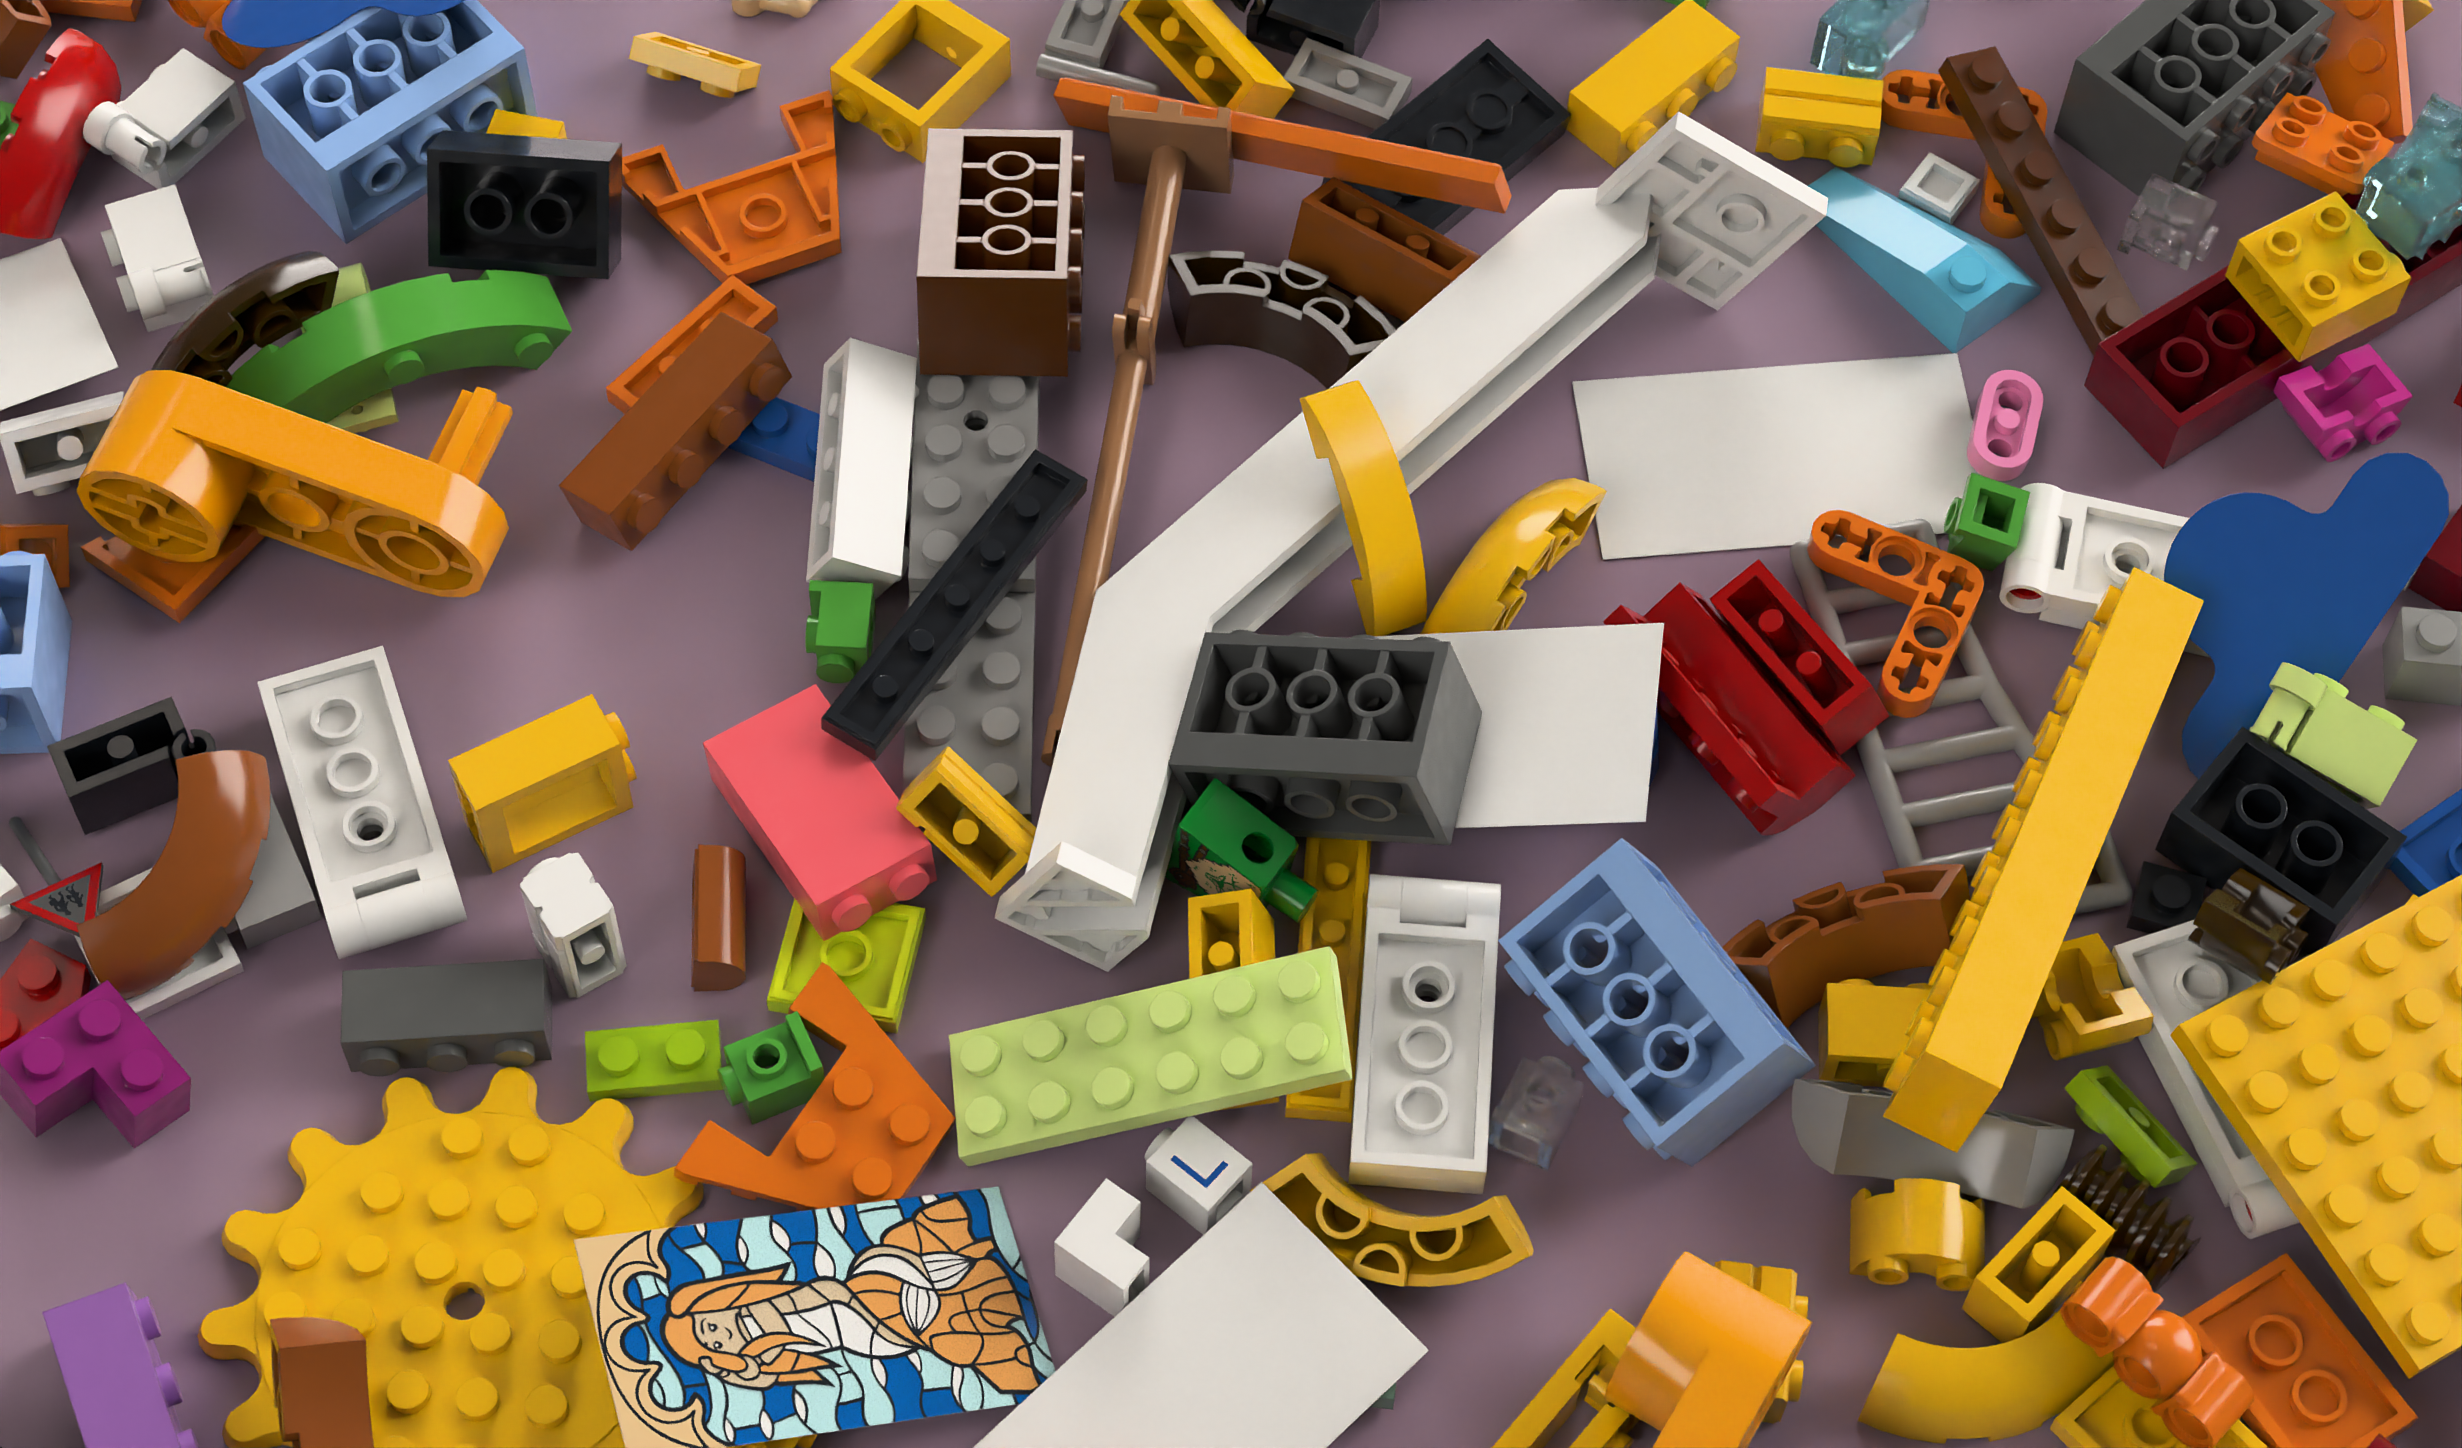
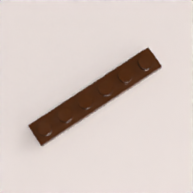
[1938,46,2144,357]

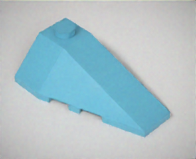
[1808,167,2042,353]

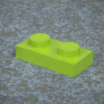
[585,1020,723,1102]
[2064,1065,2198,1188]

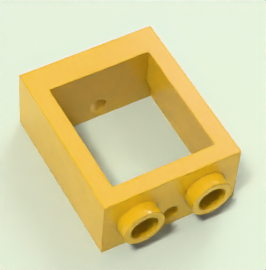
[829,0,1011,163]
[448,694,637,873]

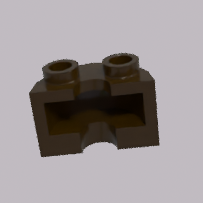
[2188,868,2311,985]

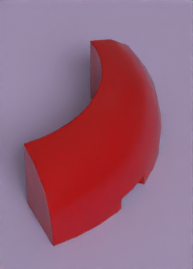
[0,28,122,240]

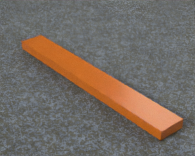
[1053,77,1512,214]

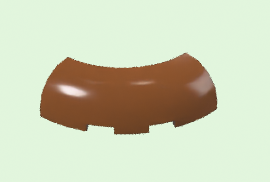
[77,750,271,1000]
[1722,864,1970,1029]
[270,1317,374,1448]

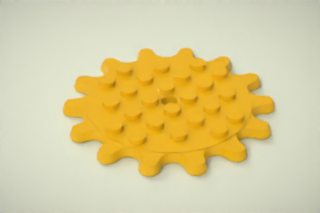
[197,1067,704,1448]

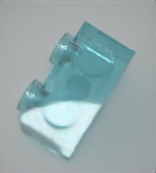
[2356,117,2462,260]

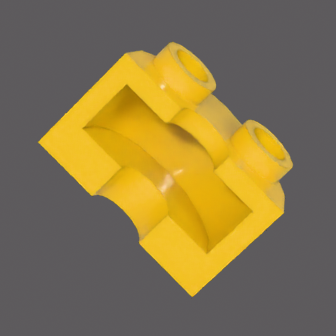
[2030,933,2154,1061]
[1849,1178,1985,1291]

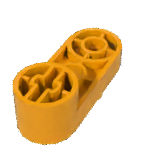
[77,370,513,597]
[1604,1251,1813,1448]

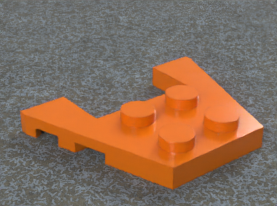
[622,90,842,285]
[674,962,956,1212]

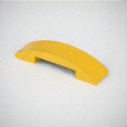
[1299,380,1427,636]

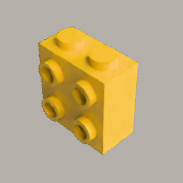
[2225,191,2412,362]

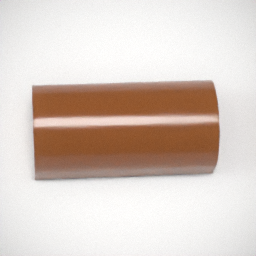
[691,844,746,992]

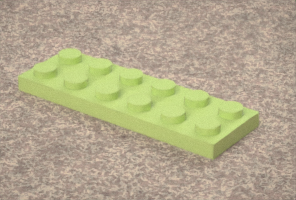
[949,946,1353,1167]

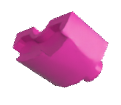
[2274,344,2413,462]

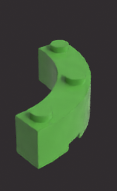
[226,270,572,423]

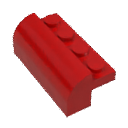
[1603,582,1856,836]

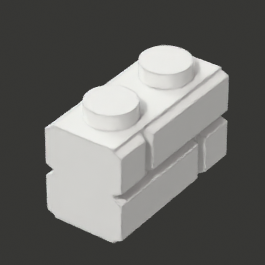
[520,853,627,998]

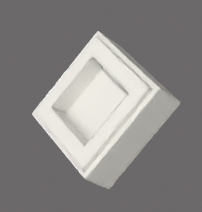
[1898,152,1980,225]

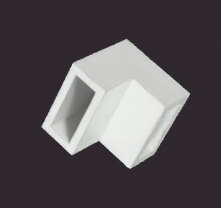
[1054,1178,1149,1317]

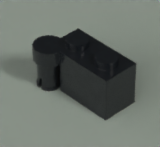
[1231,0,1380,58]
[47,697,217,835]

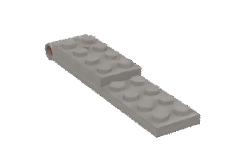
[902,336,1040,823]

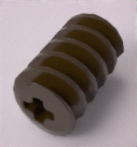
[2050,1144,2201,1292]

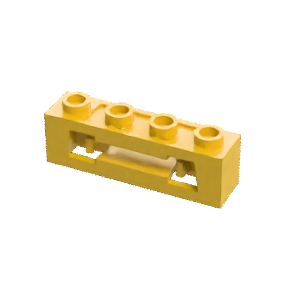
[1492,1308,1640,1448]

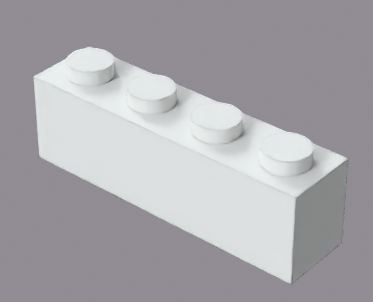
[806,338,919,599]

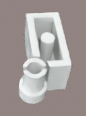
[83,48,246,189]
[101,184,213,332]

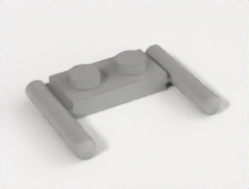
[1036,0,1161,96]

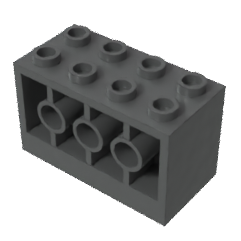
[2054,0,2335,213]
[1168,630,1482,845]

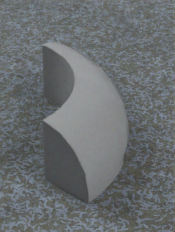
[1791,1078,2075,1209]

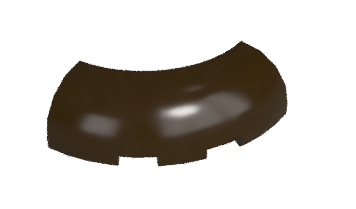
[1167,250,1396,389]
[151,251,339,387]

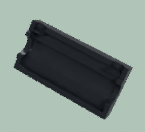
[1322,38,1571,235]

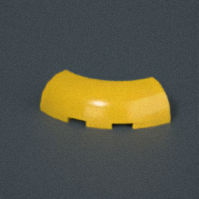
[1420,478,1607,634]
[1250,1153,1534,1287]
[1858,1280,2114,1444]

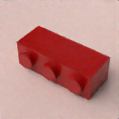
[1709,559,1890,756]

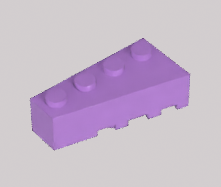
[42,1282,199,1448]

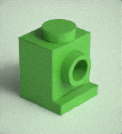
[1944,473,2030,571]
[805,580,876,683]
[717,1011,825,1125]

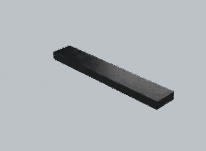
[821,449,1088,761]

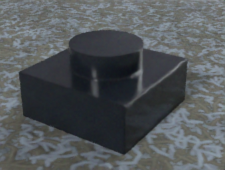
[2126,861,2207,934]

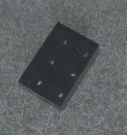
[427,130,622,279]
[2155,726,2407,955]

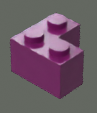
[0,980,191,1149]

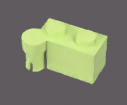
[2249,662,2417,809]

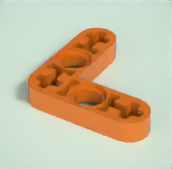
[1881,69,2047,239]
[1807,510,1984,718]

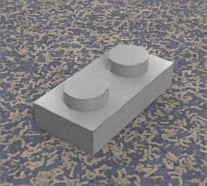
[1284,38,1413,129]

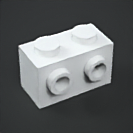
[0,391,125,496]

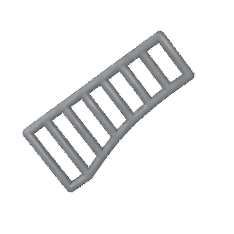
[1790,519,2132,915]

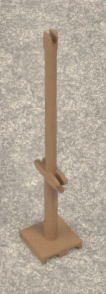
[1041,95,1234,767]

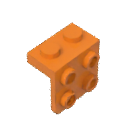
[2251,92,2395,197]

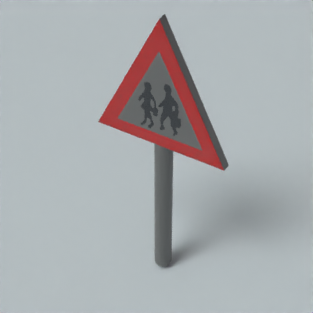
[9,817,104,937]

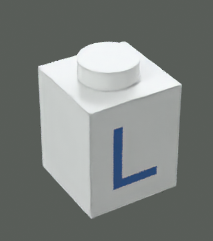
[1145,1116,1253,1235]

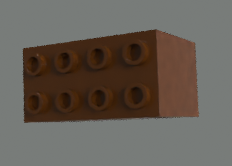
[916,128,1085,377]

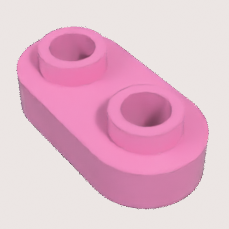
[1967,370,2044,481]

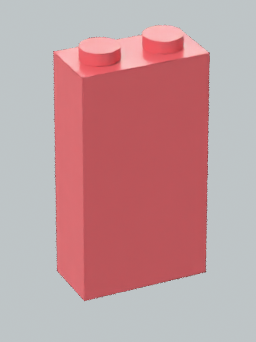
[703,684,937,941]

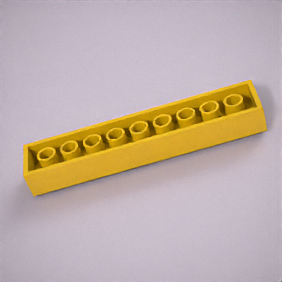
[1883,567,2204,1153]

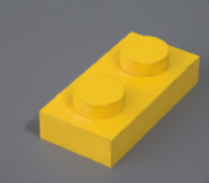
[629,32,761,98]

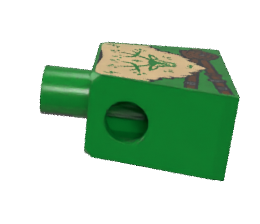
[1165,778,1319,923]

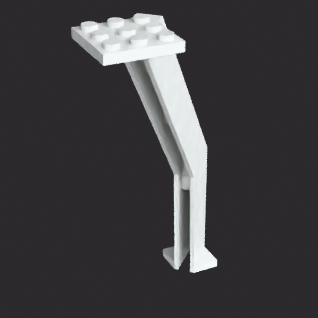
[994,111,1828,972]

